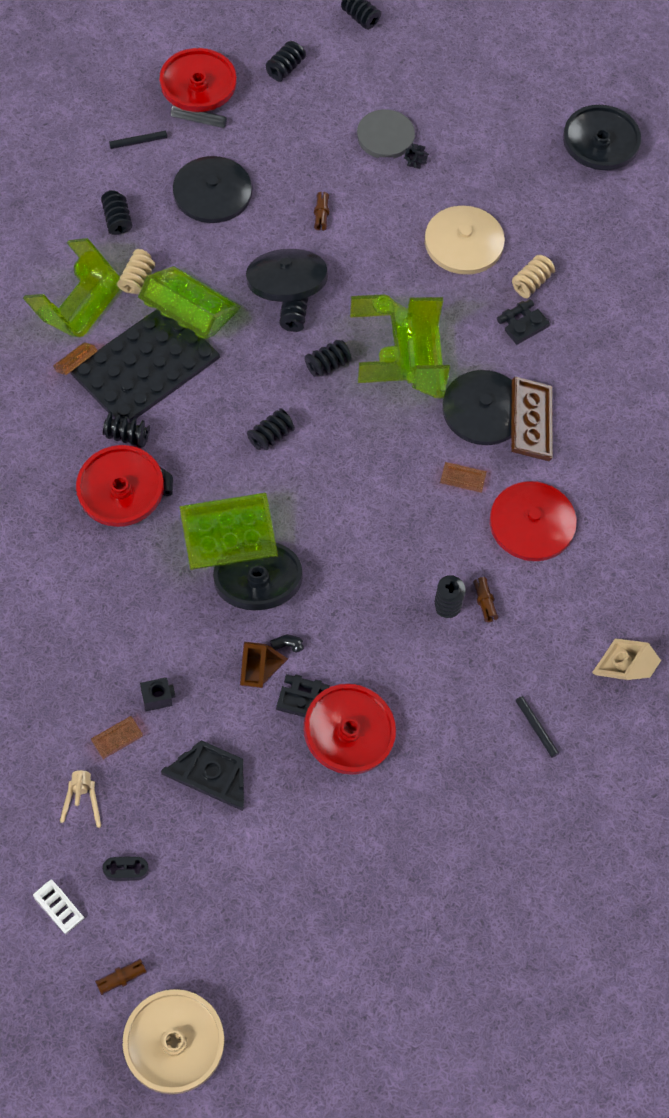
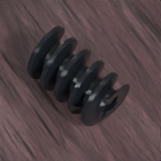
[341,0,381,30]
[265,41,306,82]
[101,190,133,235]
[279,297,308,332]
[305,340,352,377]
[247,408,295,451]
[103,412,150,448]
[434,575,465,618]

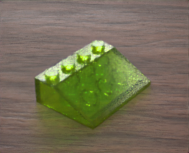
[138,266,241,339]
[179,493,278,570]

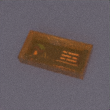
[53,342,97,375]
[440,462,487,493]
[91,716,143,759]

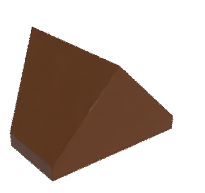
[240,642,288,688]

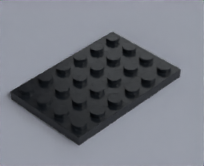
[70,302,220,423]

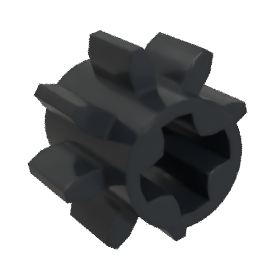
[404,143,429,169]

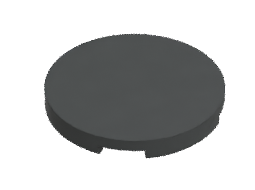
[357,109,415,158]

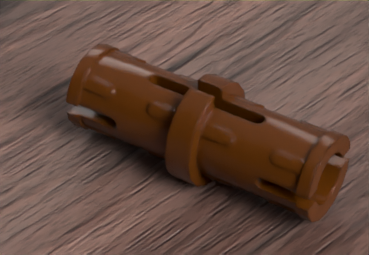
[314,192,329,231]
[473,577,498,622]
[95,959,147,995]

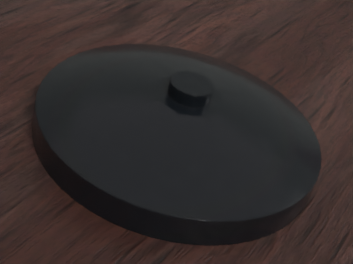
[563,105,641,170]
[173,156,252,223]
[246,249,328,302]
[442,370,512,445]
[213,541,303,611]

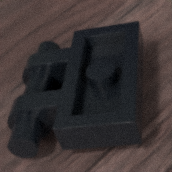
[497,299,550,345]
[276,674,330,717]

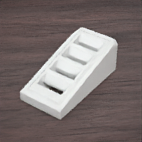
[33,879,84,935]

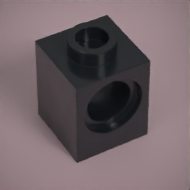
[140,677,176,712]

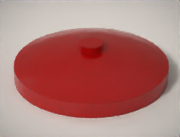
[160,48,236,112]
[76,445,164,527]
[490,481,577,561]
[303,684,396,775]

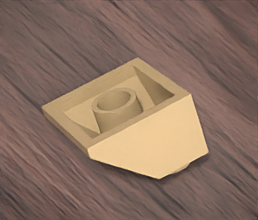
[593,639,661,680]

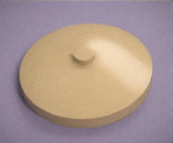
[425,206,505,274]
[123,990,224,1094]

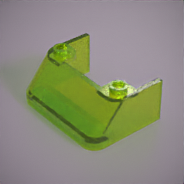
[23,238,120,337]
[350,294,419,383]
[403,297,450,398]

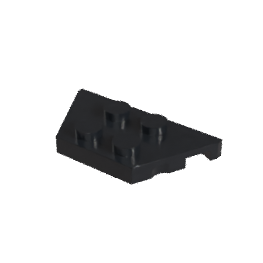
[161,740,244,811]

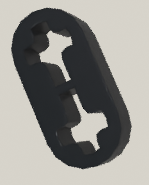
[102,856,149,881]

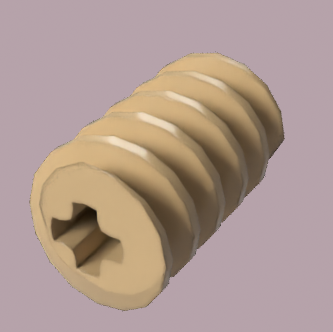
[117,249,155,294]
[512,255,555,299]

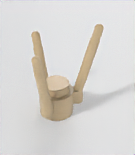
[60,771,101,828]

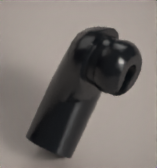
[159,466,173,496]
[270,634,304,653]

